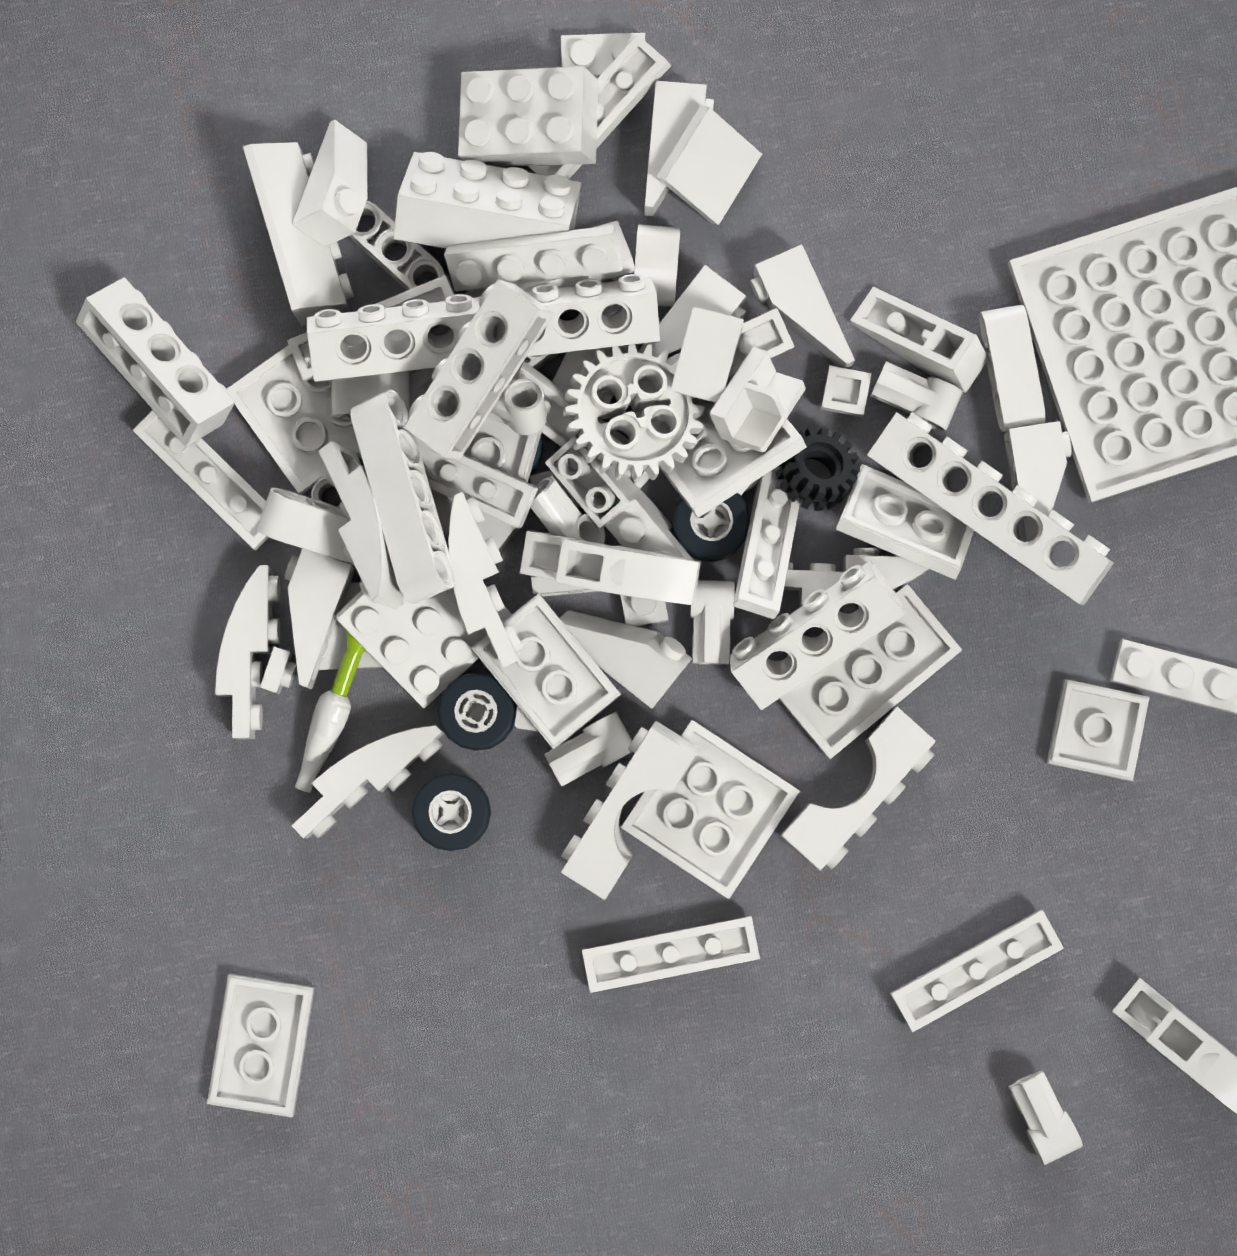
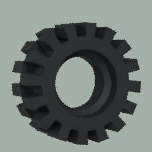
[776,427,860,511]

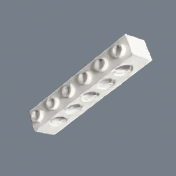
[867,412,1114,605]

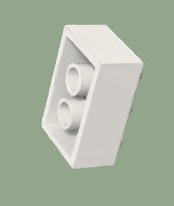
[458,66,598,167]

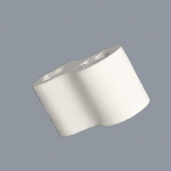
[634,224,680,307]
[331,371,410,419]

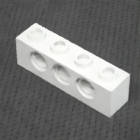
[76,277,235,447]
[403,279,554,459]
[729,560,905,710]

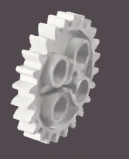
[563,344,705,482]

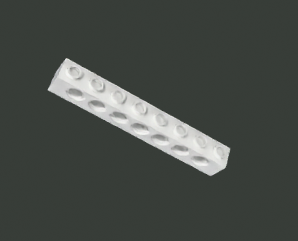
[307,274,660,382]

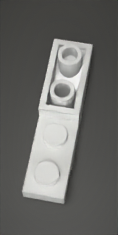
[545,434,693,560]
[319,441,403,610]
[448,492,523,667]
[520,530,701,605]
[783,548,929,608]
[215,565,281,739]
[292,725,444,838]
[1112,978,1237,1114]

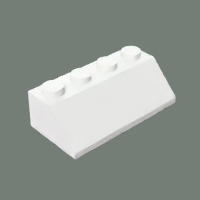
[243,142,354,326]

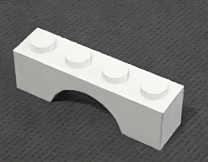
[779,707,936,871]
[561,721,700,900]

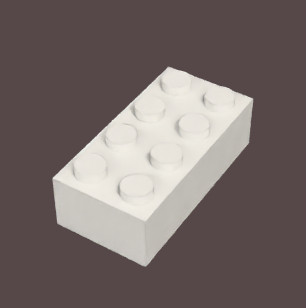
[394,152,581,248]

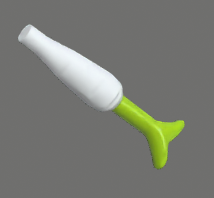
[295,629,367,793]

